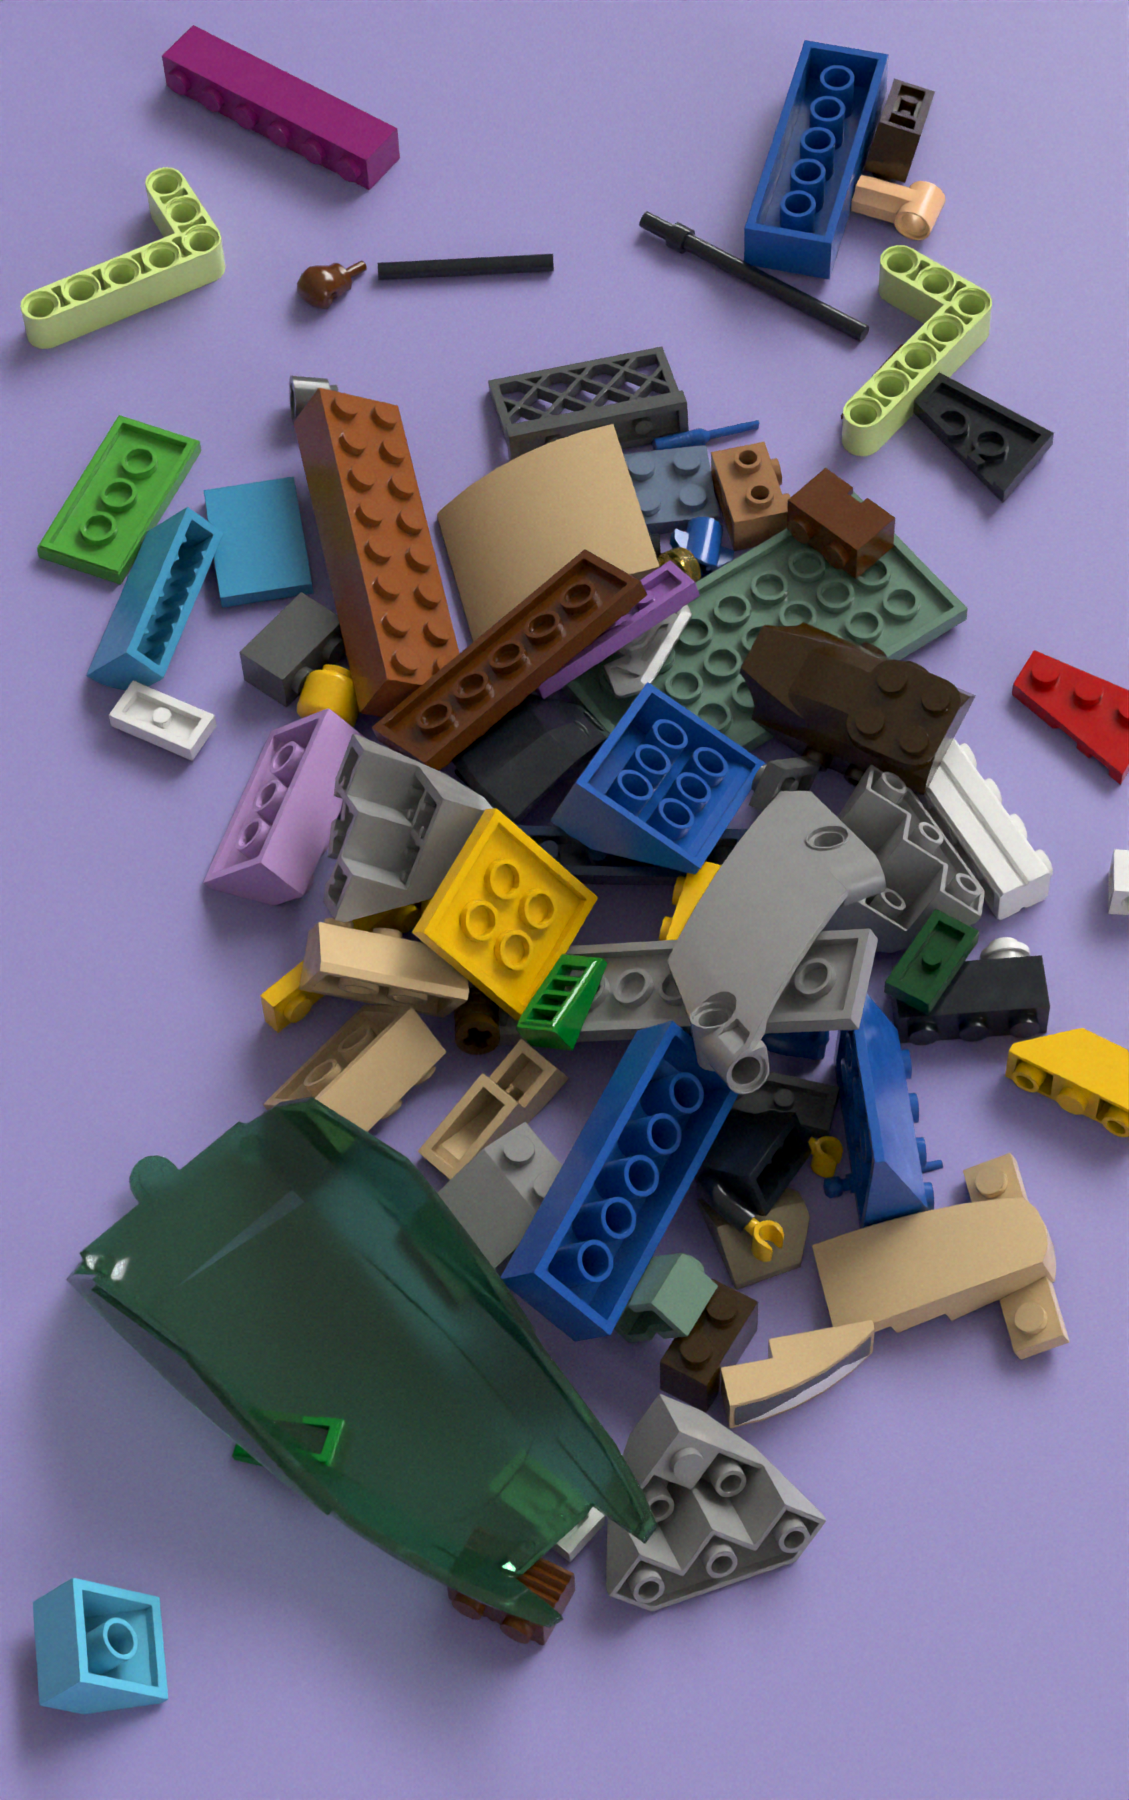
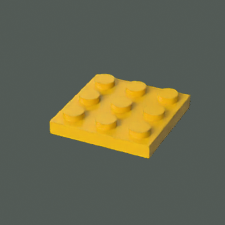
[412,808,598,1020]

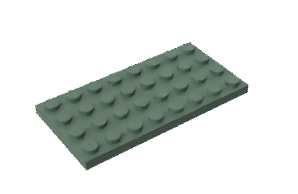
[561,491,968,752]

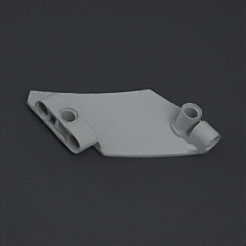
[667,791,886,1094]

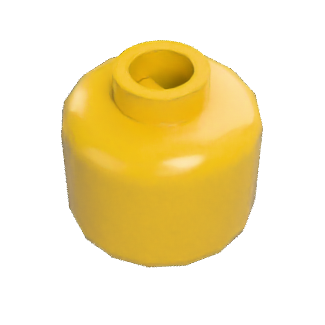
[297,664,360,728]

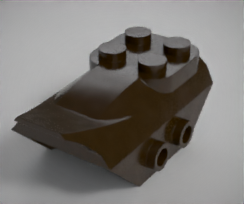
[739,622,976,795]

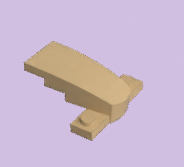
[812,1153,1069,1360]

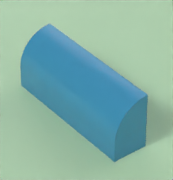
[86,507,223,690]

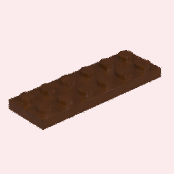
[371,549,647,771]

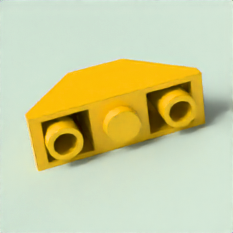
[1005,1028,1129,1137]

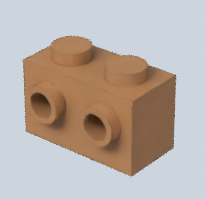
[711,442,790,551]

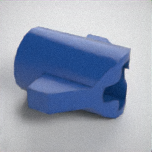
[669,517,734,582]

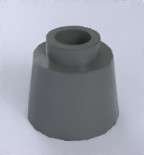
[289,375,338,425]

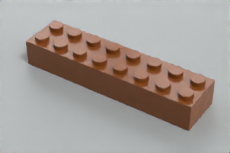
[294,388,460,717]

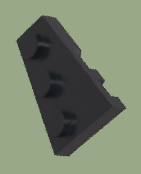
[913,372,1054,503]

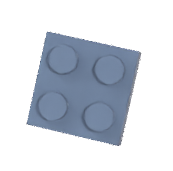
[623,445,719,534]

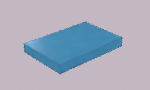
[203,476,314,608]

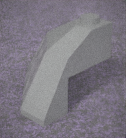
[323,734,493,922]

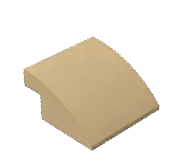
[437,424,659,642]

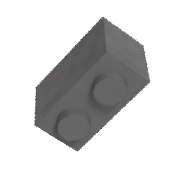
[239,592,346,708]

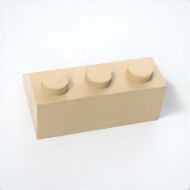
[299,918,469,1018]
[263,1004,446,1155]

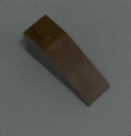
[864,78,935,183]

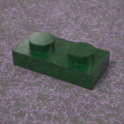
[884,909,979,1015]

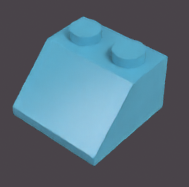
[33,1578,168,1714]

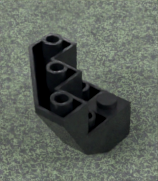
[452,693,610,825]

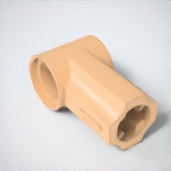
[851,175,946,240]

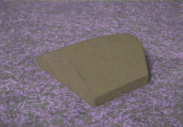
[697,1187,810,1290]

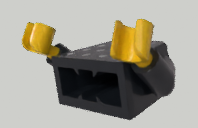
[694,1110,843,1262]

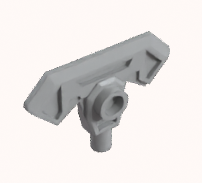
[603,605,692,699]

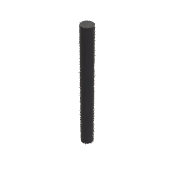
[378,254,554,280]

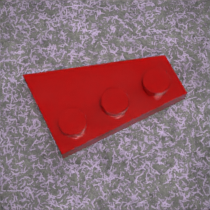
[1012,650,1129,785]

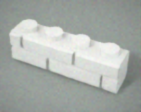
[915,738,1053,920]

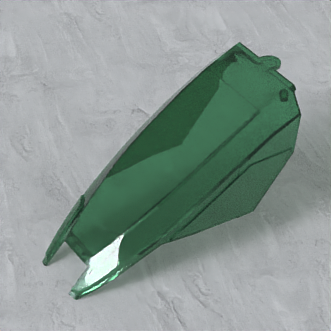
[66,1097,657,1628]

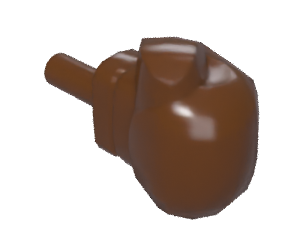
[297,261,367,309]

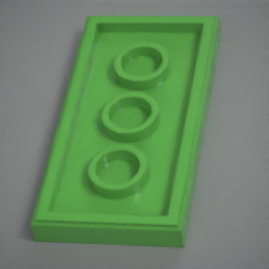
[37,415,201,585]

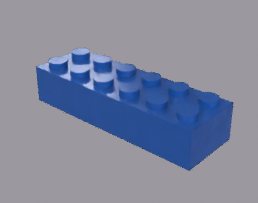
[744,40,889,280]
[499,1021,739,1342]

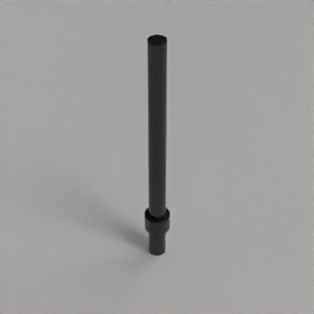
[639,211,869,342]

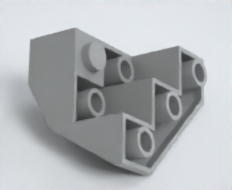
[822,765,985,953]
[606,1394,826,1612]

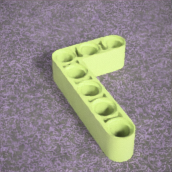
[20,167,226,349]
[842,245,992,456]

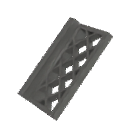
[488,346,689,461]

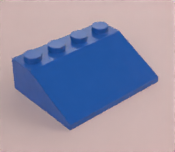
[550,682,766,875]
[834,994,934,1229]

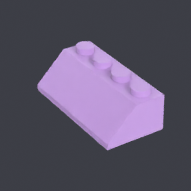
[203,708,367,906]

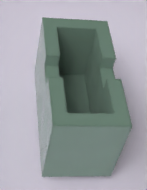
[614,1253,718,1343]

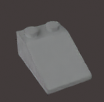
[401,1121,562,1306]

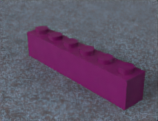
[162,25,400,190]

